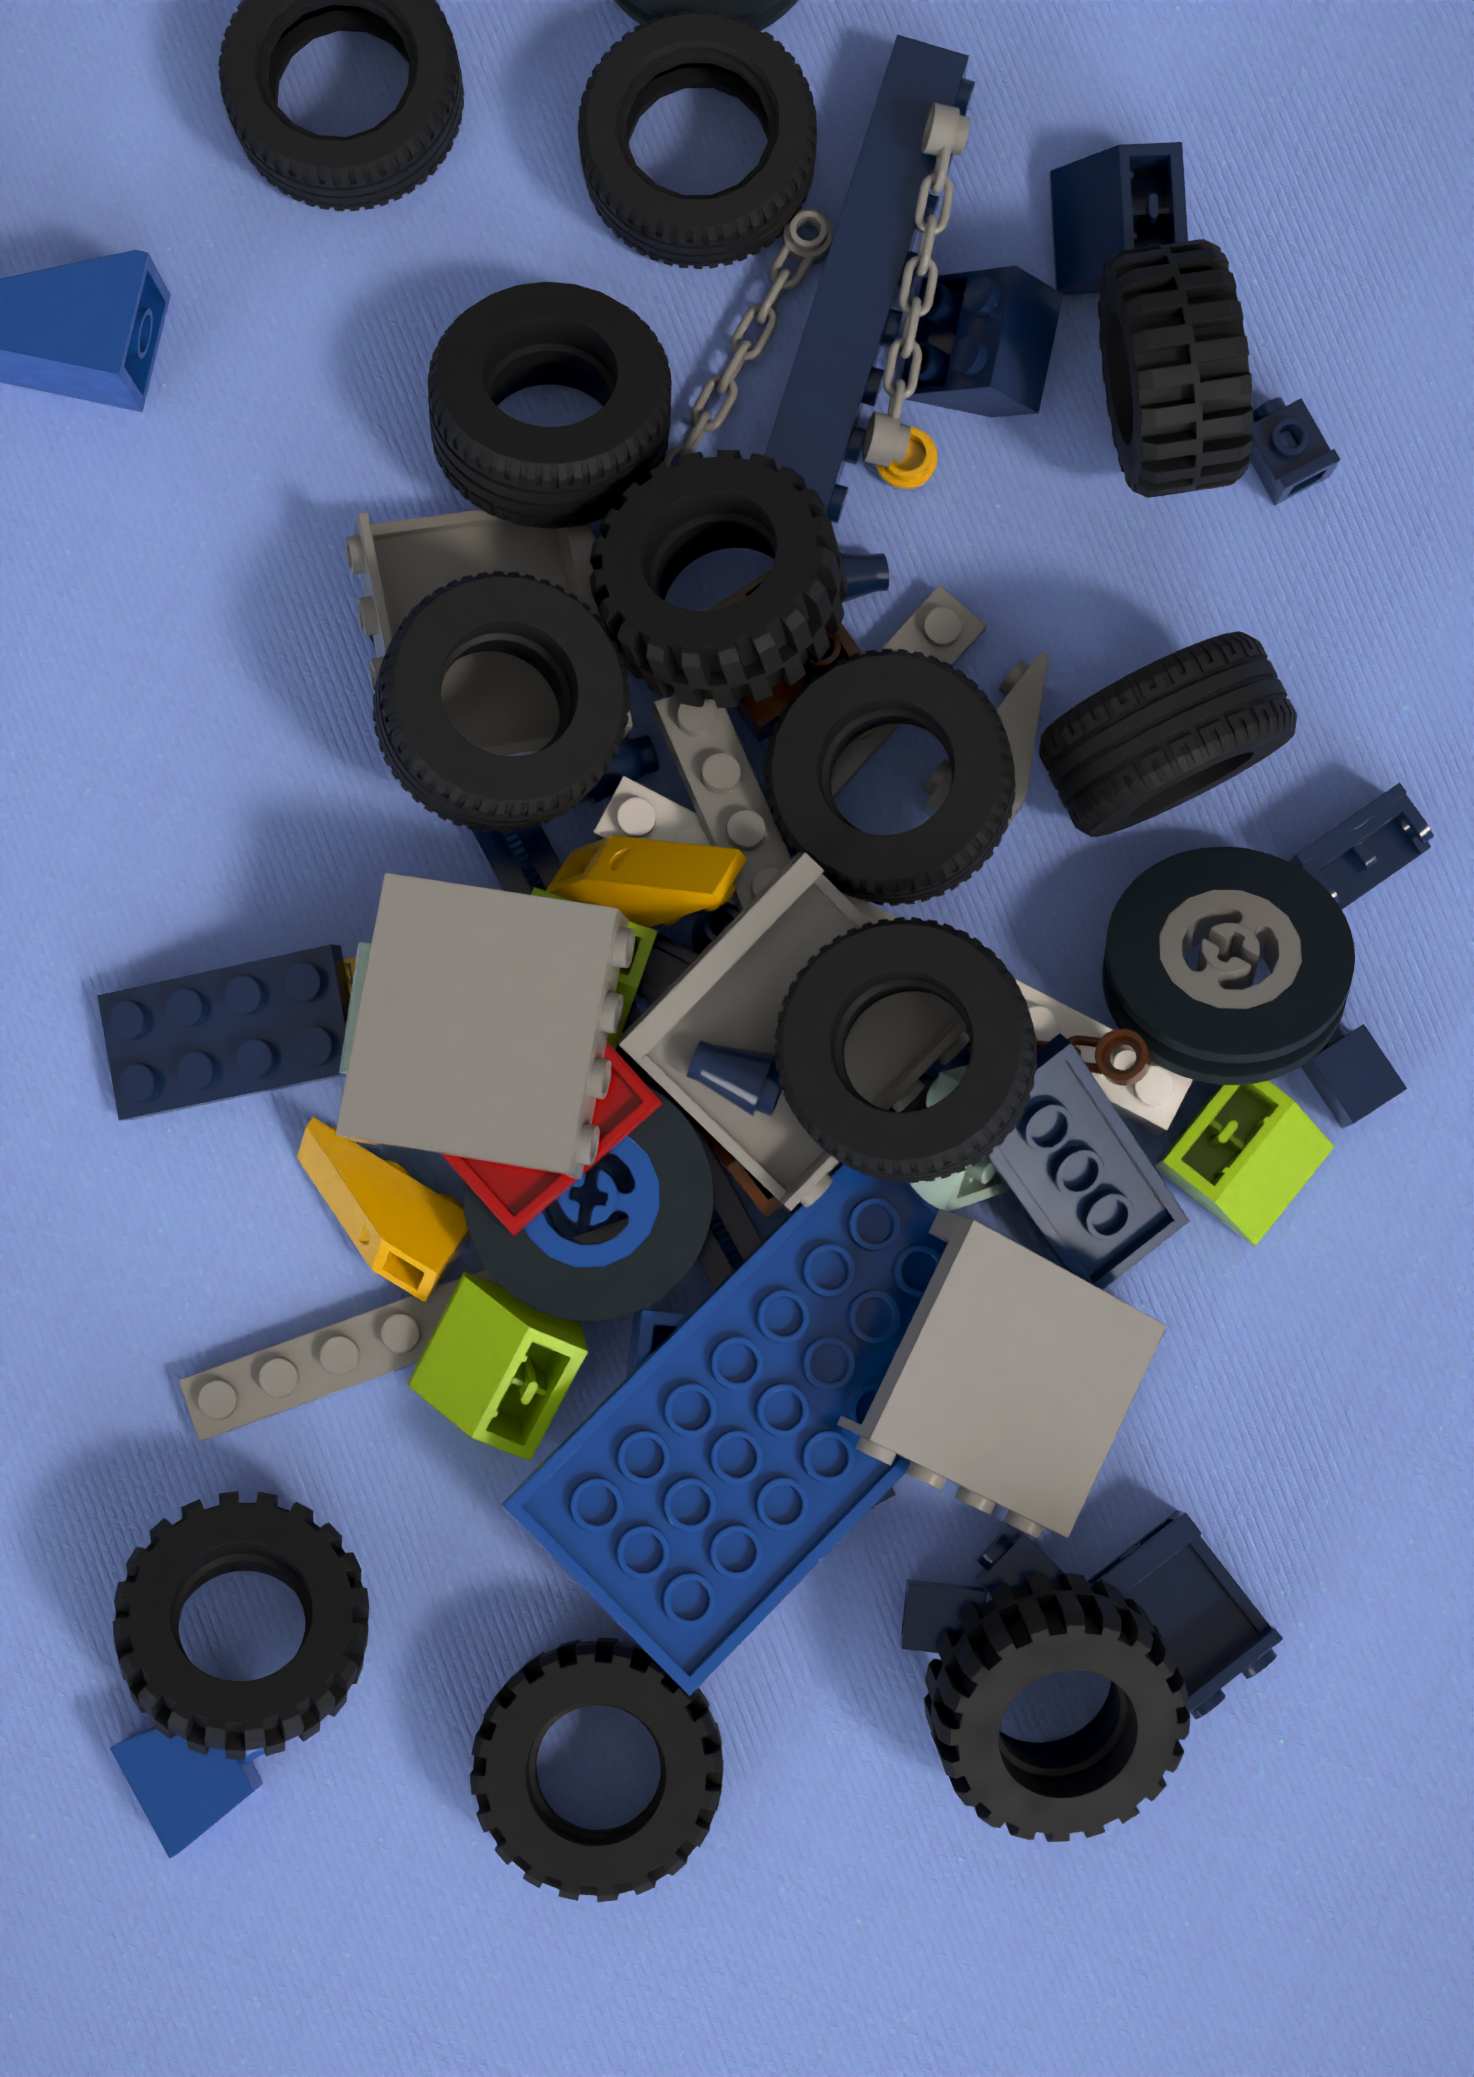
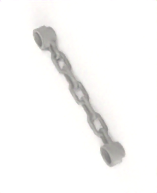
[862,102,970,467]
[661,209,833,468]

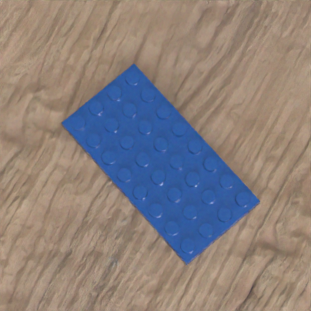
[500,1163,954,1696]

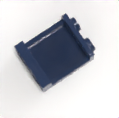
[1087,1510,1283,1719]

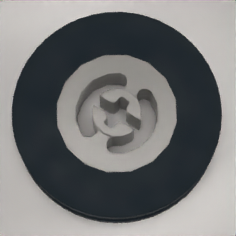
[1102,847,1355,1085]

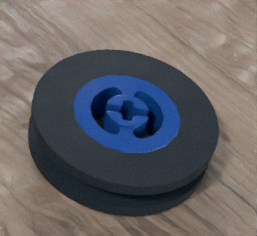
[463,1086,714,1321]

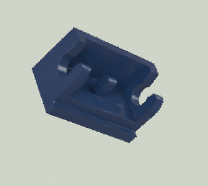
[1289,783,1434,910]

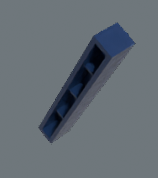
[764,34,975,524]

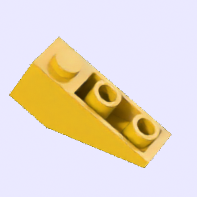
[546,835,747,928]
[297,1117,470,1303]

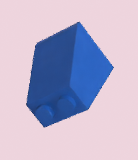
[0,250,171,412]

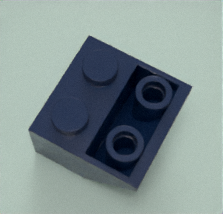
[1049,142,1188,295]
[901,265,1064,417]

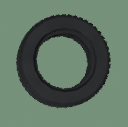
[218,0,464,212]
[578,10,817,269]

